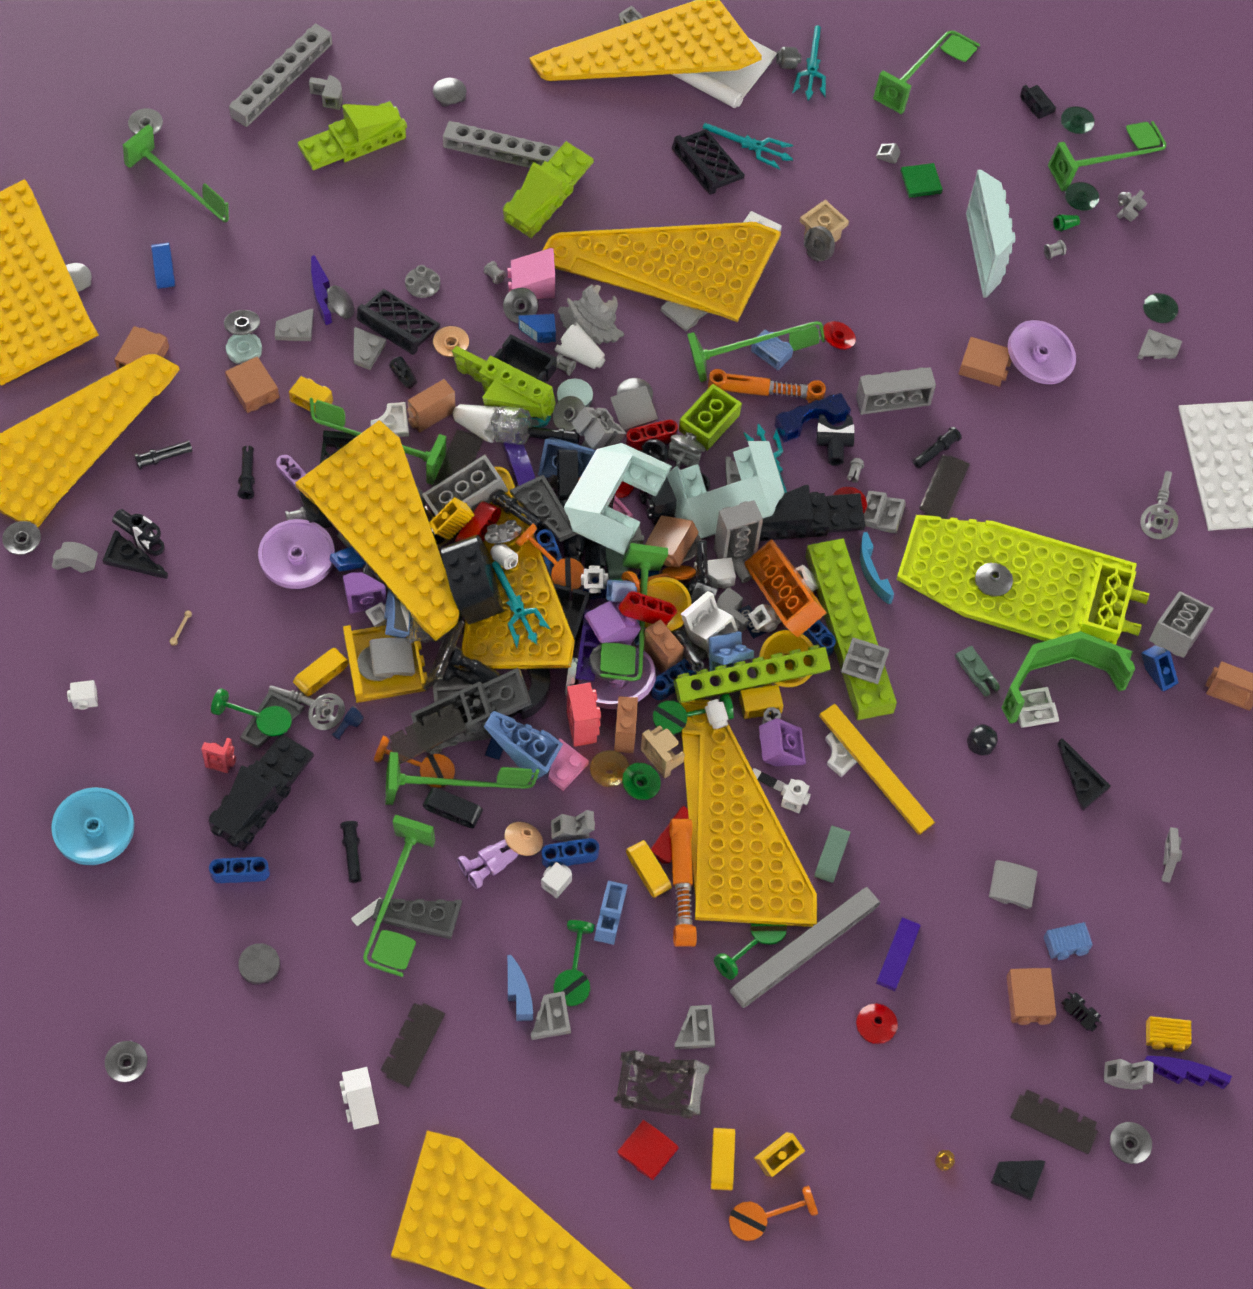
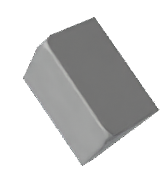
[876,143,901,164]

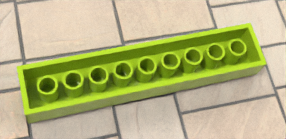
[805,538,897,720]

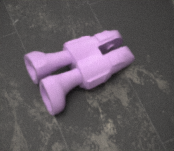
[457,839,519,889]

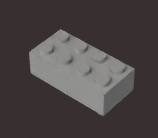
[856,367,936,415]
[422,455,508,516]
[713,500,763,562]
[1149,591,1214,658]

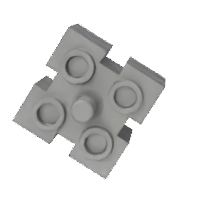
[572,407,626,449]

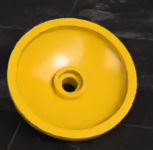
[639,577,692,632]
[759,630,813,688]

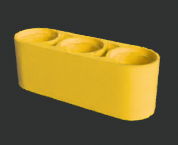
[293,648,349,697]
[626,840,672,898]
[711,1128,735,1191]

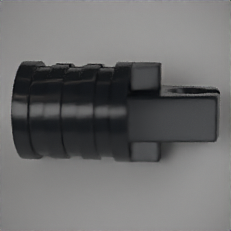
[389,356,417,389]

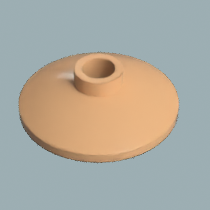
[433,326,469,357]
[504,822,543,856]

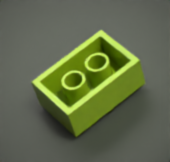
[679,384,742,451]

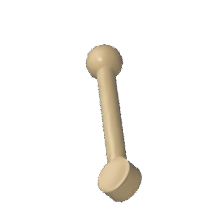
[170,610,192,646]

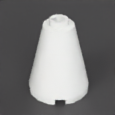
[555,322,606,369]
[453,404,505,443]

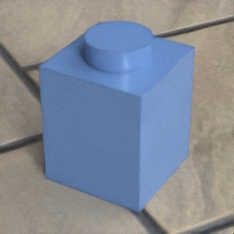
[606,580,637,602]

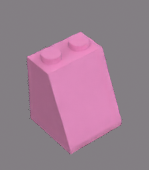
[507,248,555,299]

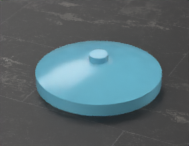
[51,787,135,865]

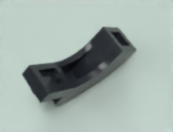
[508,668,550,719]

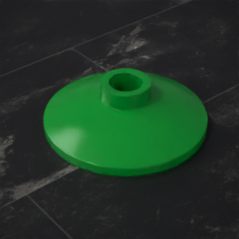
[622,763,661,800]

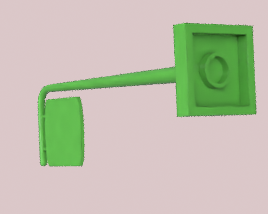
[873,30,980,114]
[1048,121,1166,191]
[123,124,229,222]
[687,321,825,382]
[309,398,446,485]
[600,543,668,681]
[385,752,539,805]
[363,814,436,977]

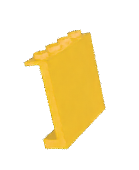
[343,616,428,703]

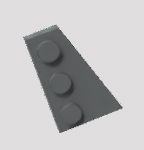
[240,690,305,749]

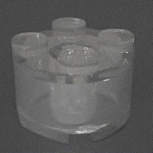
[491,406,532,445]

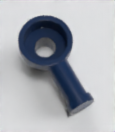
[332,706,364,740]

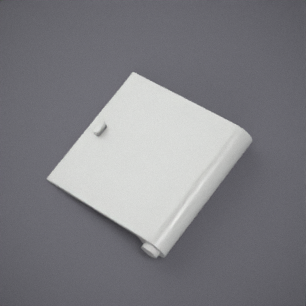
[671,38,777,108]

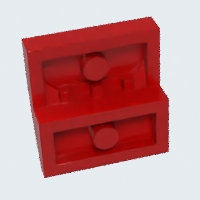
[617,1120,679,1181]

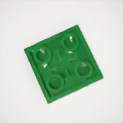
[900,163,943,198]

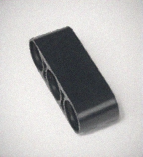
[557,449,578,500]
[422,787,483,829]

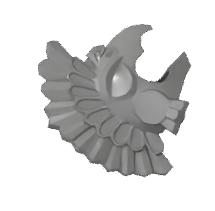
[558,284,624,345]

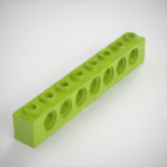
[673,645,831,703]

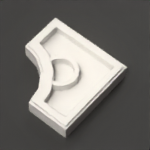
[371,402,409,437]
[825,732,857,777]

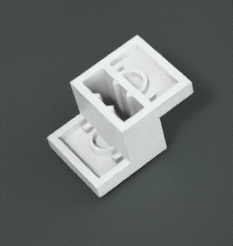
[681,591,738,659]

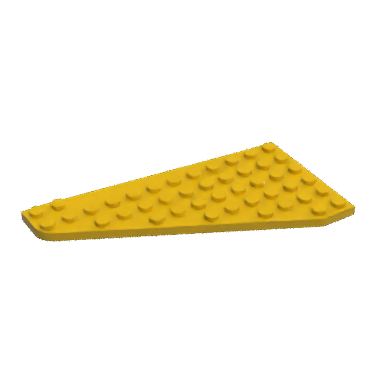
[529,0,762,81]
[0,179,99,386]
[542,222,781,322]
[0,354,180,528]
[295,420,459,641]
[459,467,575,669]
[681,699,817,927]
[391,1131,633,1289]

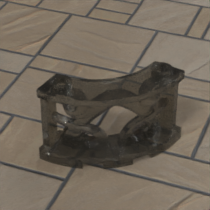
[614,1050,709,1119]

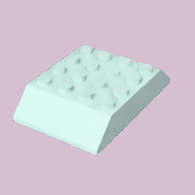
[966,170,1015,298]

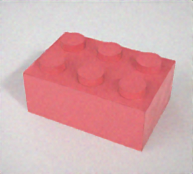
[566,682,601,747]

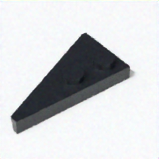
[102,530,168,579]
[1057,738,1111,811]

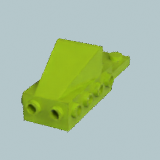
[298,101,407,170]
[503,141,594,239]
[452,346,556,421]

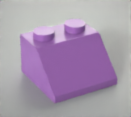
[343,572,386,614]
[585,601,641,645]
[759,718,806,766]

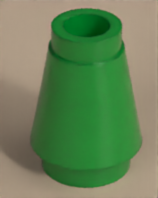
[1053,214,1080,232]

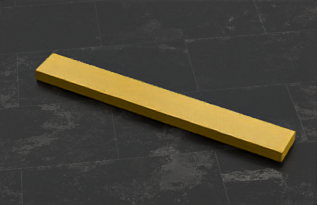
[819,703,935,835]

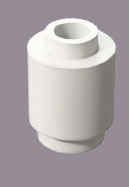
[490,543,518,570]
[705,699,729,729]

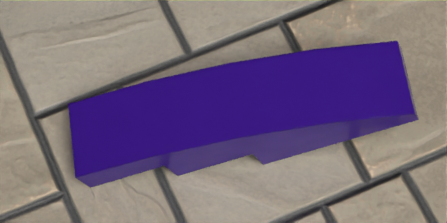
[311,255,332,325]
[500,431,535,486]
[575,609,600,682]
[876,917,921,991]
[1143,1056,1232,1089]

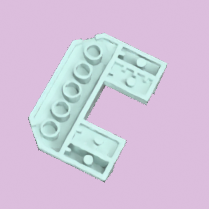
[667,441,785,539]
[564,443,672,555]

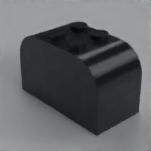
[441,534,505,625]

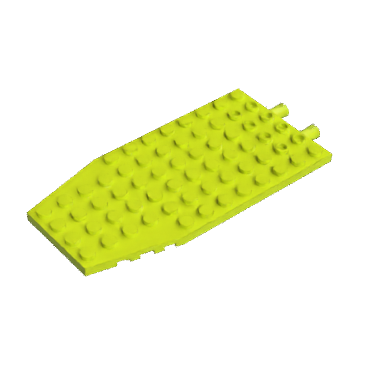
[896,515,1150,645]

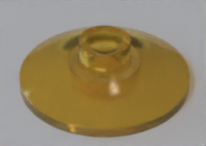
[590,750,629,787]

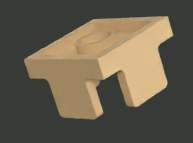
[799,200,849,242]
[641,726,685,779]

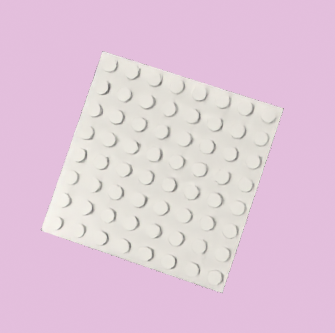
[1178,401,1253,531]

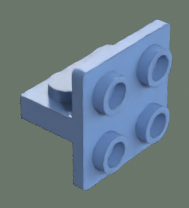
[709,631,754,672]

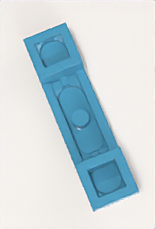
[859,532,894,604]

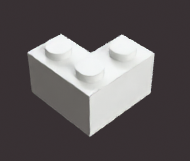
[339,1067,379,1130]

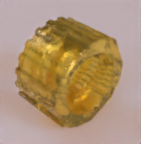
[935,1150,955,1171]

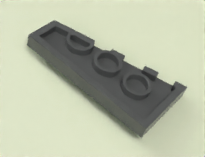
[510,475,577,542]
[372,899,462,940]

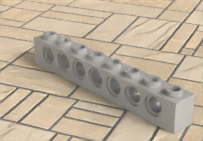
[229,23,332,127]
[443,121,560,168]

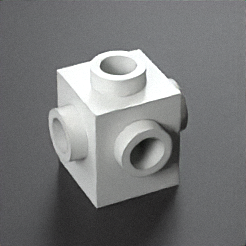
[581,566,609,593]
[748,604,782,632]
[781,779,811,814]

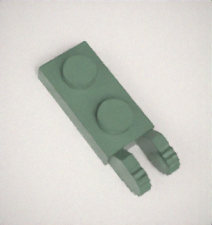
[955,646,1000,696]

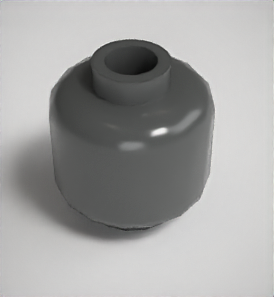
[776,47,801,69]

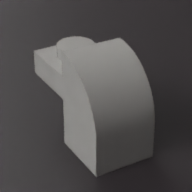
[309,75,343,110]
[52,542,98,573]
[717,587,748,633]
[551,810,595,842]
[1104,1059,1154,1090]

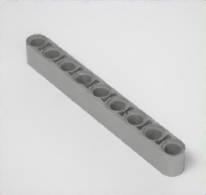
[729,887,881,1008]

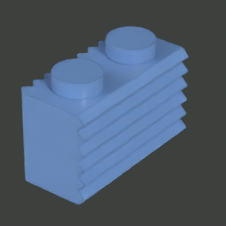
[751,329,793,370]
[1044,922,1093,960]

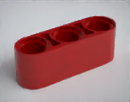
[626,419,678,451]
[455,501,501,542]
[619,591,677,626]

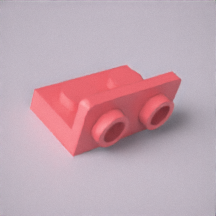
[201,738,236,773]

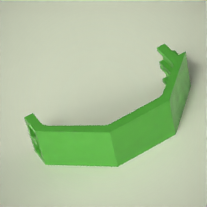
[1001,631,1135,724]

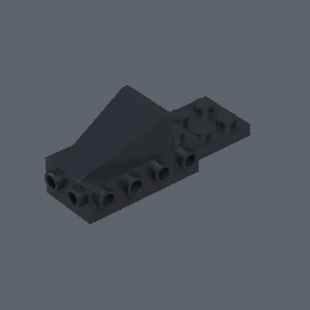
[759,485,865,541]
[208,734,314,851]

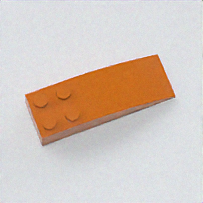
[744,539,827,638]

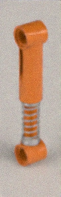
[708,369,826,405]
[669,819,697,947]

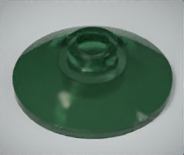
[1061,106,1095,134]
[1065,182,1099,211]
[1143,293,1178,323]

